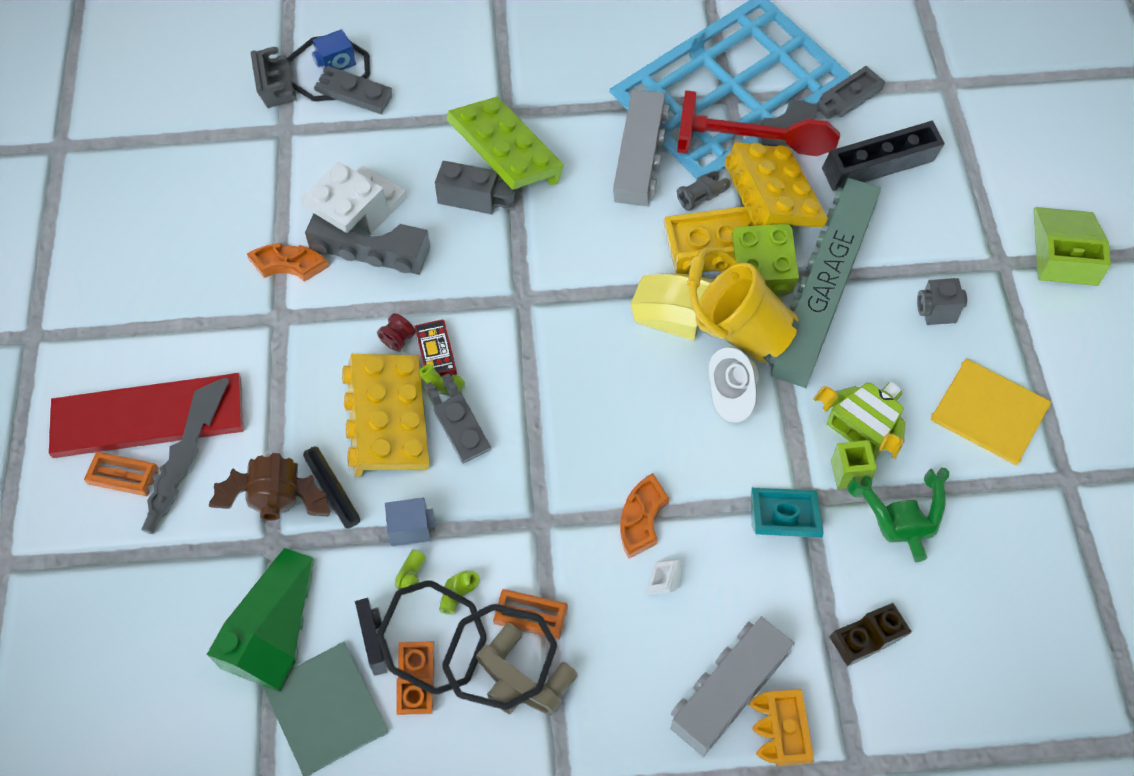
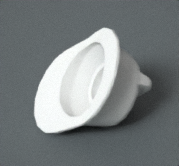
[709,347,759,423]

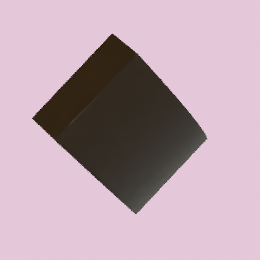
[829,603,912,667]

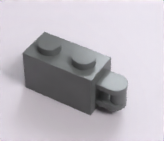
[434,160,515,215]

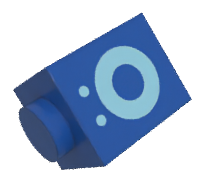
[312,29,356,70]

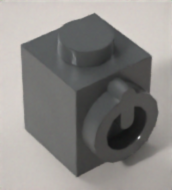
[917,278,967,325]

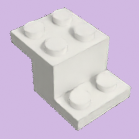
[300,161,407,235]

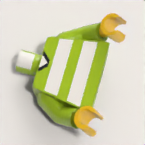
[813,382,906,460]

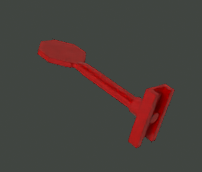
[677,90,840,156]

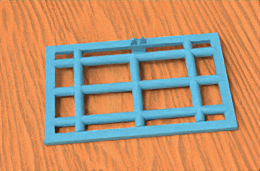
[609,0,851,179]

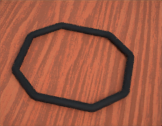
[287,36,370,102]
[377,580,487,695]
[442,604,557,710]

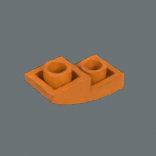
[396,641,435,715]

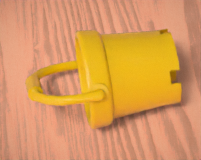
[687,246,799,363]

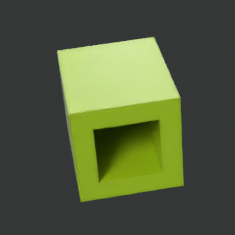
[831,440,877,490]

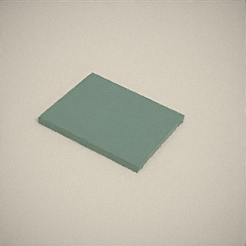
[262,641,389,776]

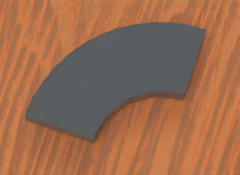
[758,99,818,147]

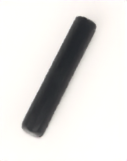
[303,446,360,529]

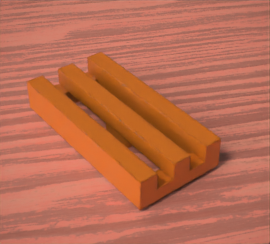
[84,451,159,497]
[493,589,568,640]

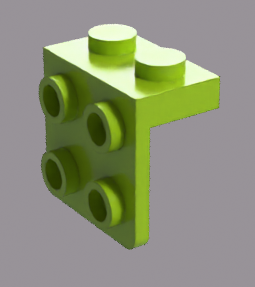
[732,224,799,297]

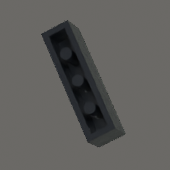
[822,120,945,192]

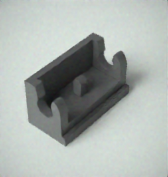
[250,47,295,108]

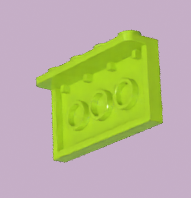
[446,96,564,190]

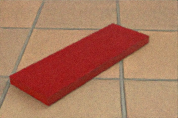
[48,373,243,458]

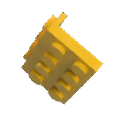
[725,142,828,228]
[664,206,775,274]
[342,353,429,477]

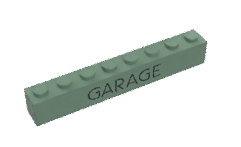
[769,178,881,388]

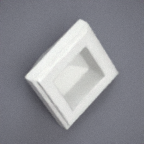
[646,559,682,595]

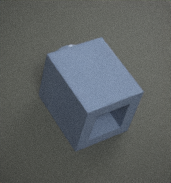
[385,497,436,546]

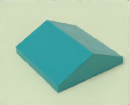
[751,488,824,538]

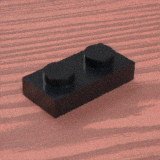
[355,597,389,676]

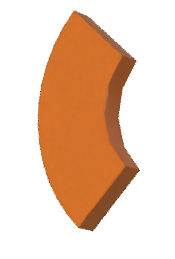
[247,243,329,282]
[620,473,669,559]

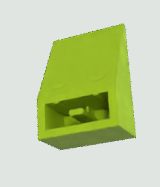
[1033,207,1111,286]

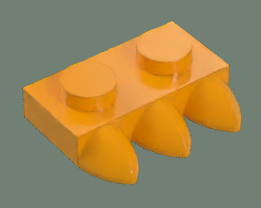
[749,689,814,767]

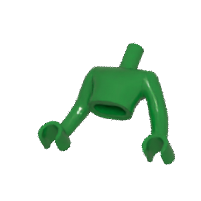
[847,467,950,562]

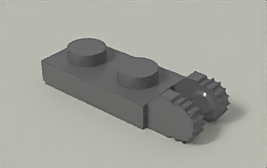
[424,373,491,464]

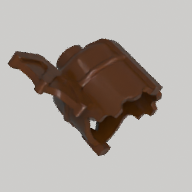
[208,453,331,521]

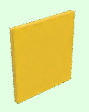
[930,358,1051,466]

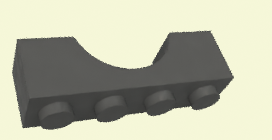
[305,213,430,275]

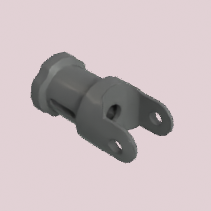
[677,171,730,211]

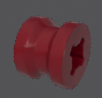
[377,313,416,352]

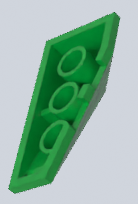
[206,548,314,692]

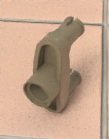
[476,622,578,715]

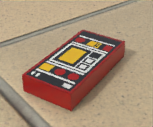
[414,319,457,377]

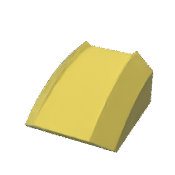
[630,273,713,341]

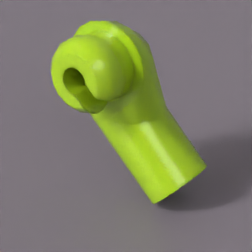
[419,364,465,396]
[395,549,426,593]
[439,570,480,615]

